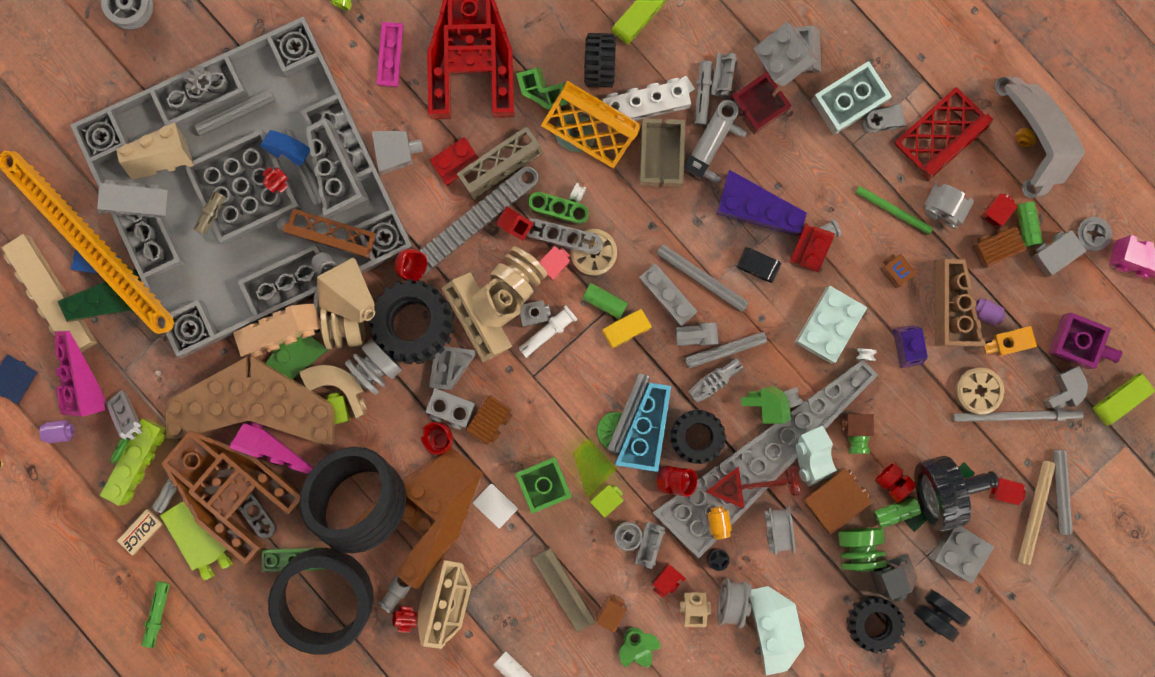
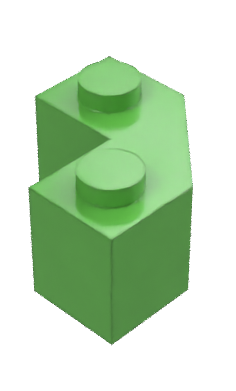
[516,67,569,110]

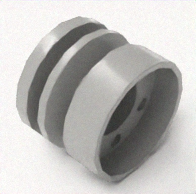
[345,337,403,395]

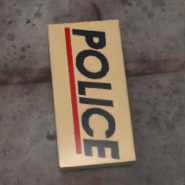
[117,509,164,556]

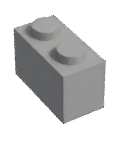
[1031,230,1087,277]

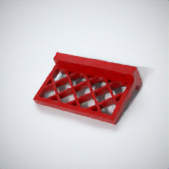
[894,87,994,181]

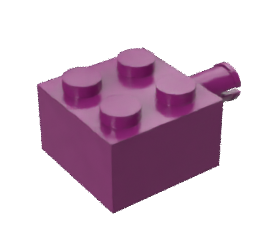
[1048,313,1122,369]

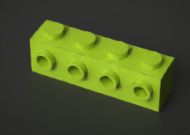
[100,419,166,506]

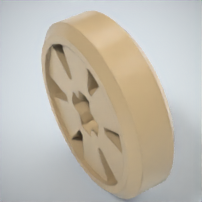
[570,229,617,276]
[955,367,1004,414]

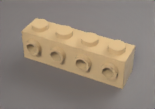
[441,272,512,363]

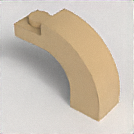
[299,365,368,418]

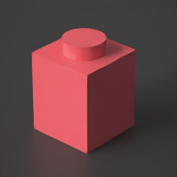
[539,246,570,281]

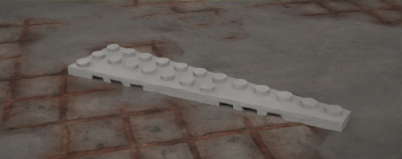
[652,360,878,558]

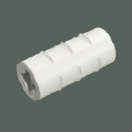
[493,651,532,677]

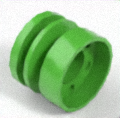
[838,528,887,572]

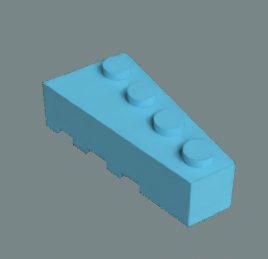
[614,383,671,472]

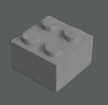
[753,22,818,87]
[929,526,994,584]

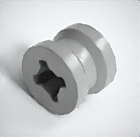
[784,387,803,408]

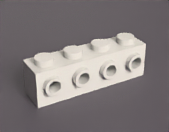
[602,78,691,121]

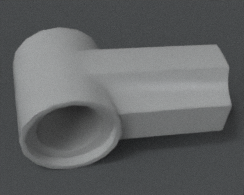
[676,323,719,346]

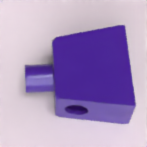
[893,325,928,369]

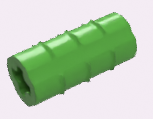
[1016,201,1043,247]
[582,283,628,319]
[873,496,921,528]

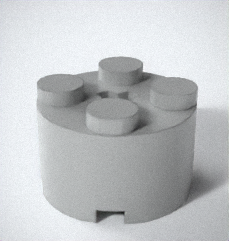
[923,183,974,229]

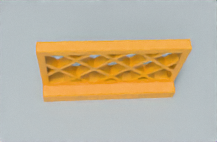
[541,81,641,169]

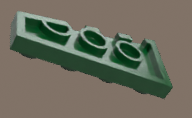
[57,269,144,322]

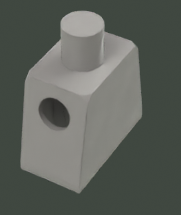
[372,131,424,175]

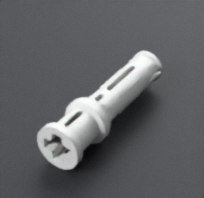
[518,305,578,358]

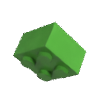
[515,456,572,514]

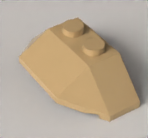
[417,560,472,649]

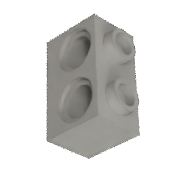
[426,388,476,430]

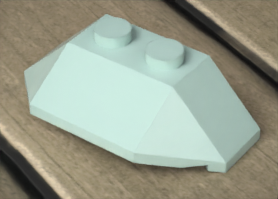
[749,586,805,676]

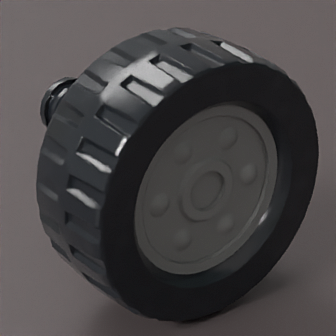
[914,456,999,531]

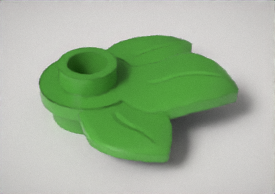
[619,627,661,668]

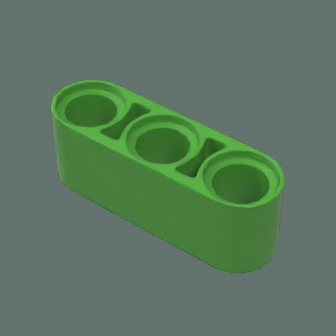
[529,192,589,226]

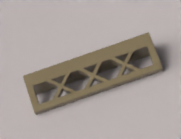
[457,126,544,200]
[532,547,596,632]

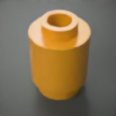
[707,506,732,539]

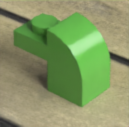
[741,386,791,424]

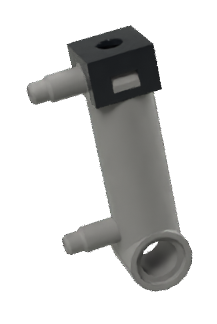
[684,100,747,183]

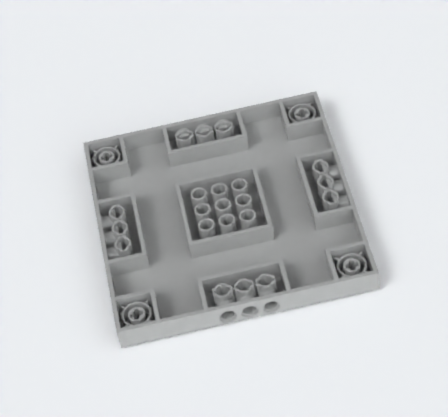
[70,16,414,358]

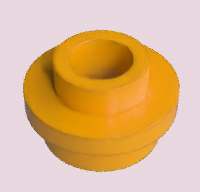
[1014,128,1036,147]

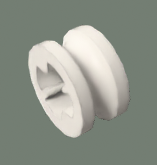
[569,183,587,203]
[856,348,877,361]

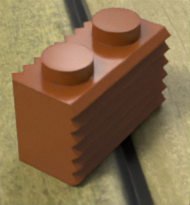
[973,225,1027,269]
[466,395,513,445]
[596,594,627,633]

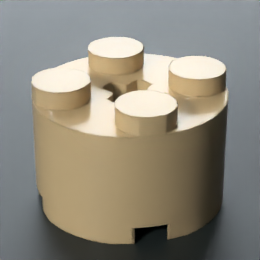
[472,278,523,327]

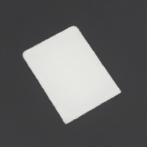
[473,484,518,529]

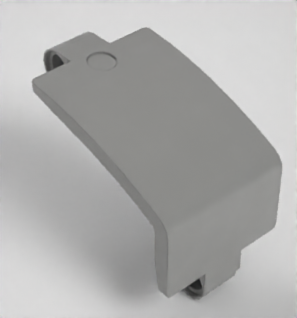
[995,76,1084,198]

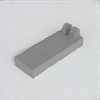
[106,390,143,440]

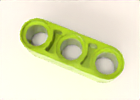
[611,0,666,45]
[1092,372,1155,426]

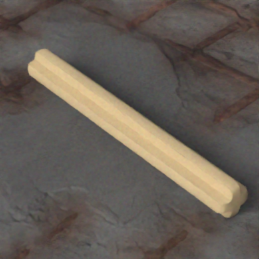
[1018,461,1056,565]

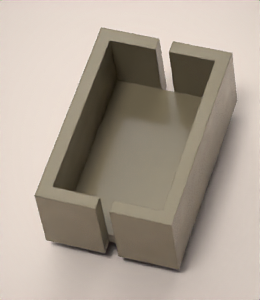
[639,118,685,188]

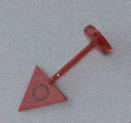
[706,466,800,509]

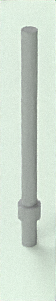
[952,408,1083,422]

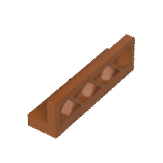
[283,208,376,259]

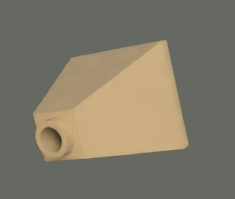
[317,258,375,323]

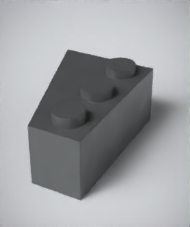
[869,553,917,601]

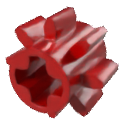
[262,167,289,193]
[392,606,418,633]

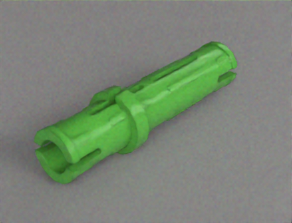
[141,581,170,648]

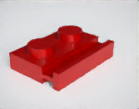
[429,137,479,186]
[790,223,835,273]

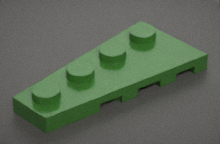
[266,336,330,380]

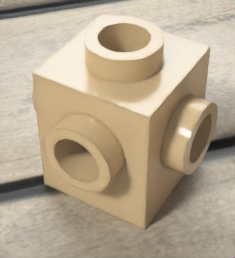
[680,592,711,627]

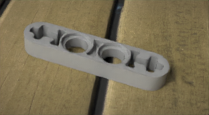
[526,218,603,254]

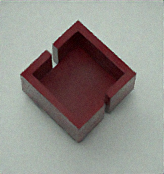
[730,72,792,135]

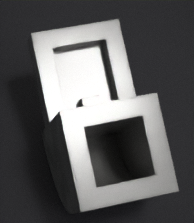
[1042,366,1088,410]

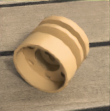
[490,246,547,303]
[320,308,365,349]

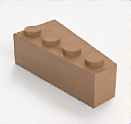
[935,259,986,347]

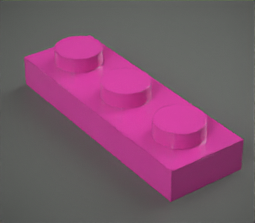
[377,22,404,88]

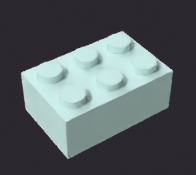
[811,61,892,135]
[794,286,867,364]

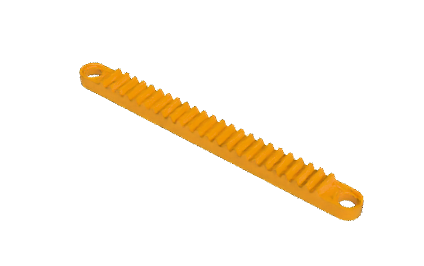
[0,151,174,334]

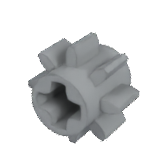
[183,66,212,94]

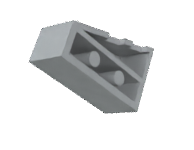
[97,180,168,218]

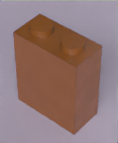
[802,468,872,534]

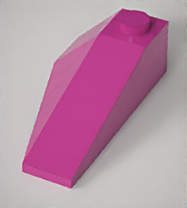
[55,330,105,417]
[230,421,314,474]

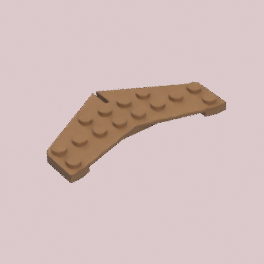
[166,356,335,444]

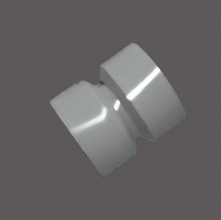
[614,521,642,551]

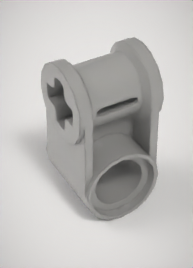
[862,104,906,133]

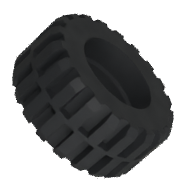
[369,279,455,365]

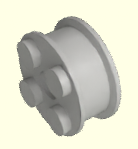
[101,0,153,30]
[764,506,795,555]
[717,578,752,629]

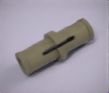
[193,191,226,236]

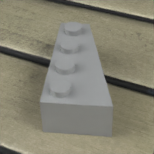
[306,118,369,218]

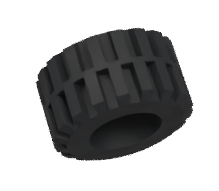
[584,33,616,88]
[670,410,726,464]
[846,596,905,654]

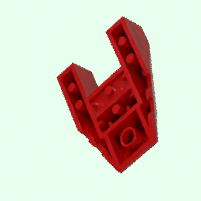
[427,0,515,119]

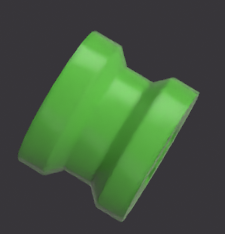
[848,436,870,454]

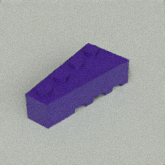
[716,170,807,236]

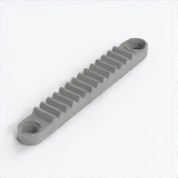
[419,167,539,280]

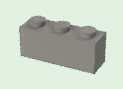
[638,263,698,327]

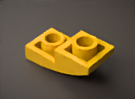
[602,309,652,349]

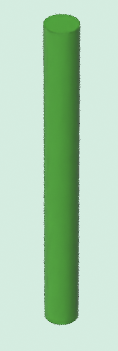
[855,186,933,235]

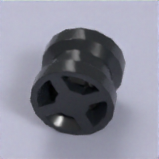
[707,548,730,571]

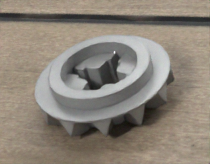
[1077,217,1112,251]

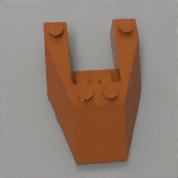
[161,430,301,565]
[352,447,484,589]

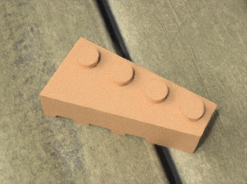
[233,304,321,359]

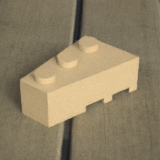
[116,122,194,180]

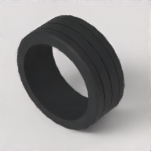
[299,447,406,554]
[268,548,374,655]

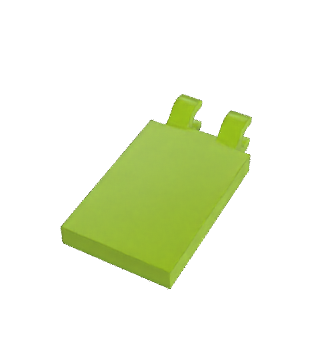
[160,501,233,581]

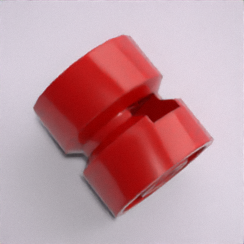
[875,462,916,503]
[656,466,697,497]

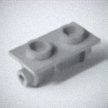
[711,53,737,99]
[634,522,665,569]

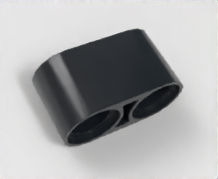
[736,247,782,283]

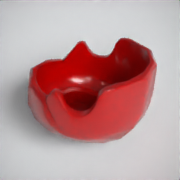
[395,248,428,282]
[421,422,454,455]

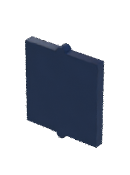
[0,354,38,404]

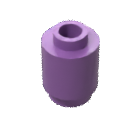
[975,298,1006,327]
[39,420,75,443]

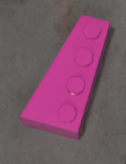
[1109,235,1155,279]

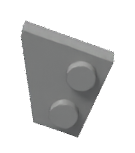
[429,346,477,391]

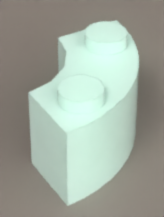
[796,426,837,487]

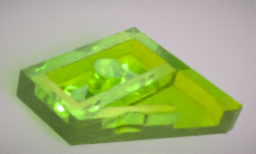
[573,438,618,497]

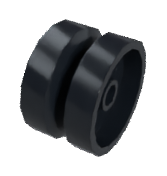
[913,589,971,643]

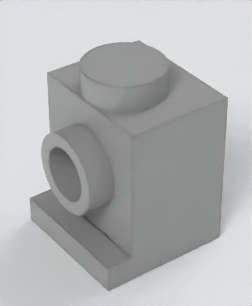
[520,300,551,328]

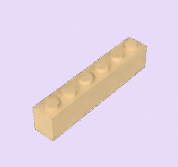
[1,234,98,353]

